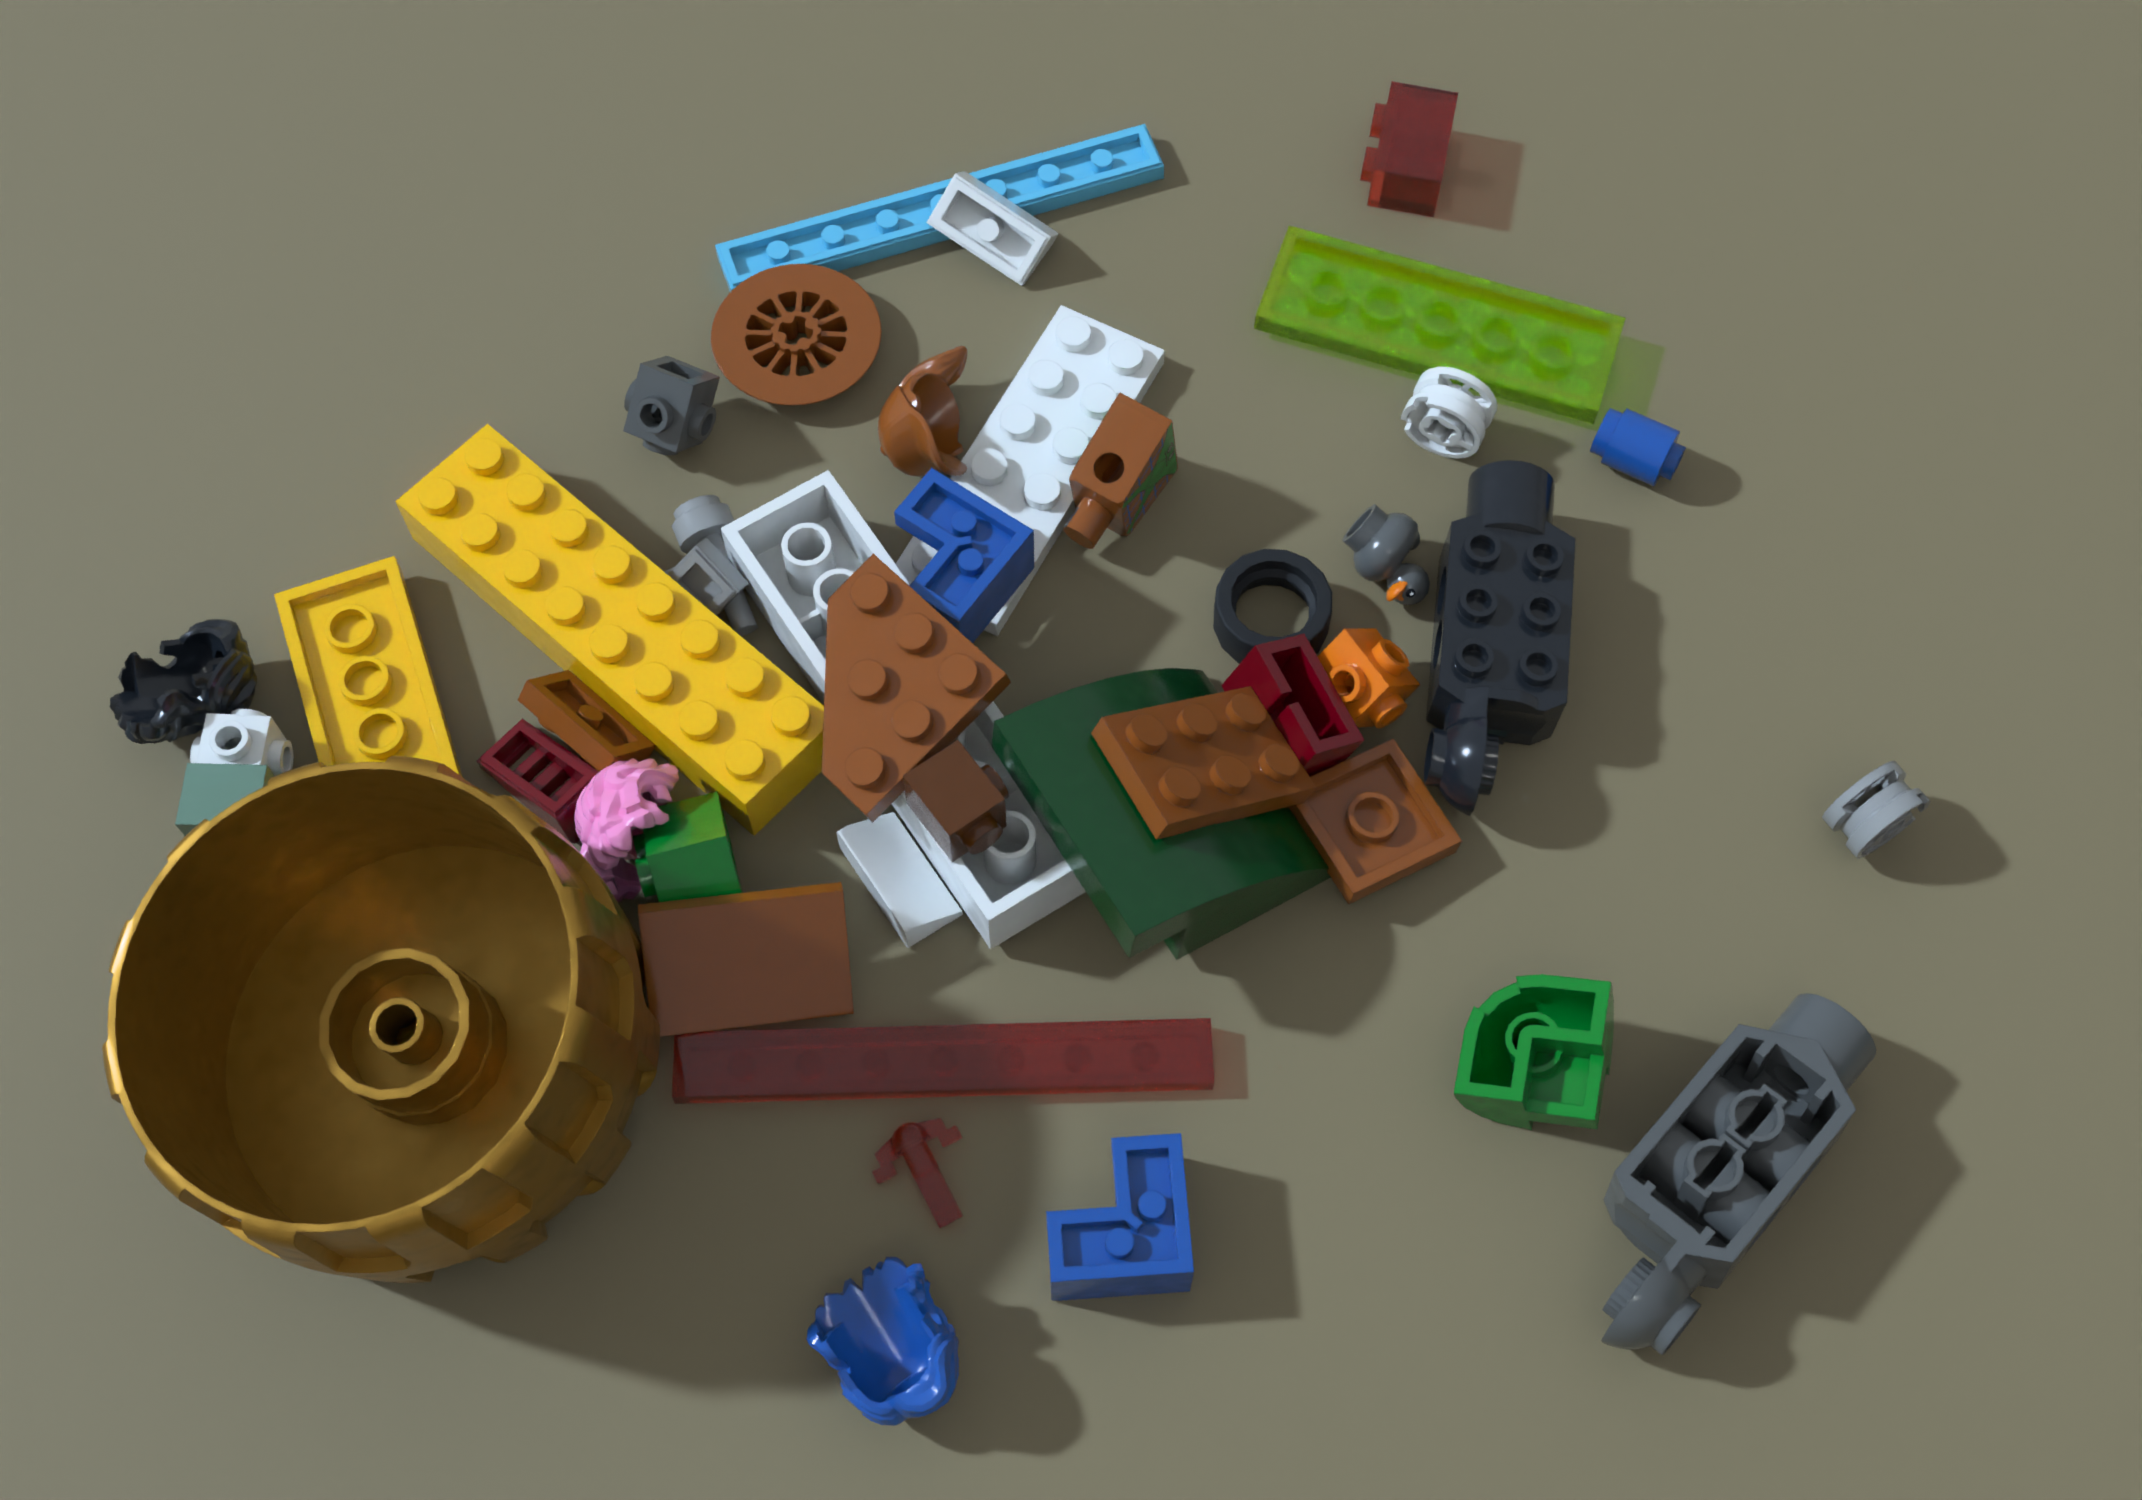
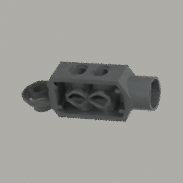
[1602,993,1876,1356]

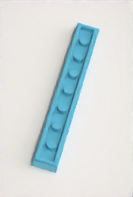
[715,124,1164,292]

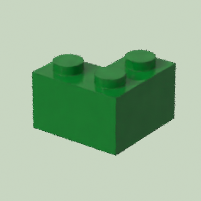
[633,791,743,902]

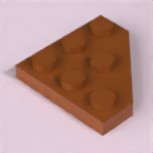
[822,553,1011,823]

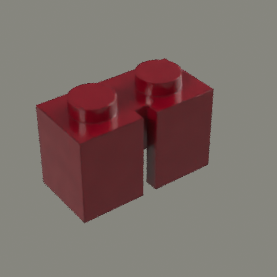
[1221,634,1364,777]

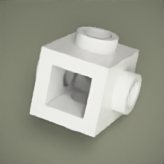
[190,709,294,776]

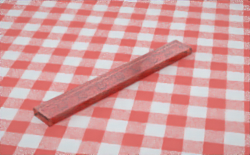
[672,1018,1214,1104]

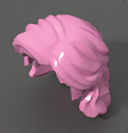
[574,758,679,903]

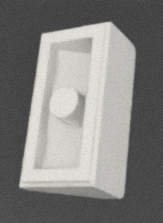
[926,171,1058,286]
[836,812,963,948]

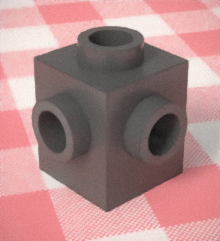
[623,356,720,455]

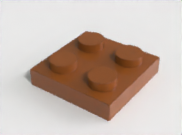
[1289,739,1462,905]

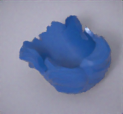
[806,1257,959,1426]

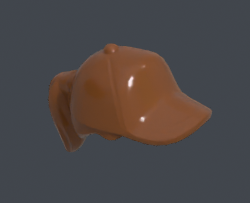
[878,346,968,477]

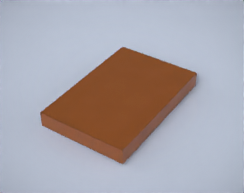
[638,882,854,1037]

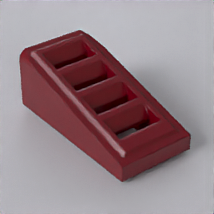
[477,718,598,843]

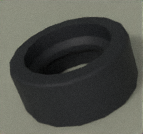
[1213,549,1332,664]

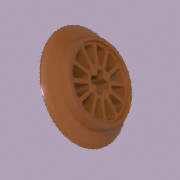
[711,264,881,406]

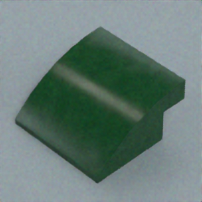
[991,668,1331,960]

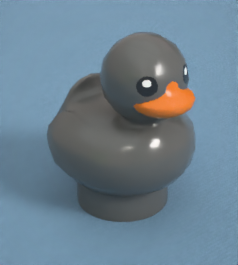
[1342,504,1430,605]

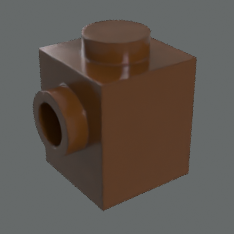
[903,740,1009,862]

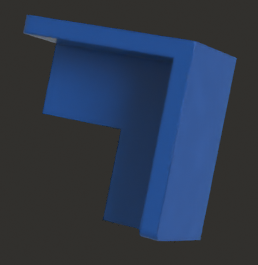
[894,468,1035,643]
[1046,1133,1194,1301]

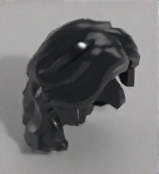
[110,619,257,744]

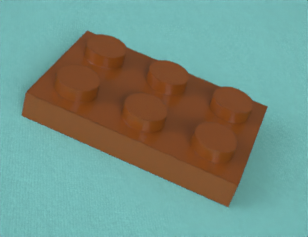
[1091,686,1317,840]

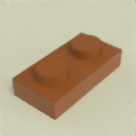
[518,670,655,772]

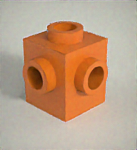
[1317,628,1420,728]

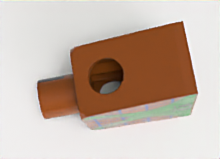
[1063,392,1178,549]

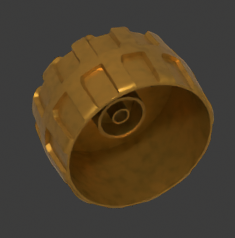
[102,756,660,1283]

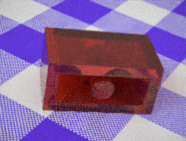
[1360,81,1458,217]

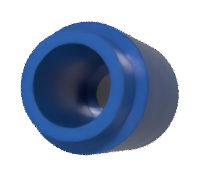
[1590,408,1686,486]

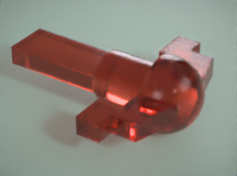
[872,1118,963,1228]

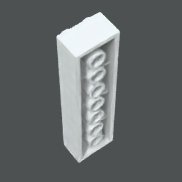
[721,470,1086,949]

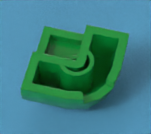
[1454,974,1614,1130]

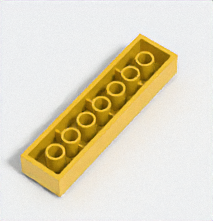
[395,423,824,836]

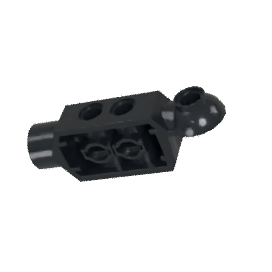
[1424,460,1576,816]

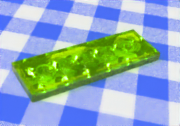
[1254,225,1626,424]

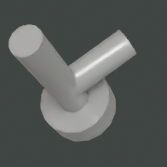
[664,495,758,636]

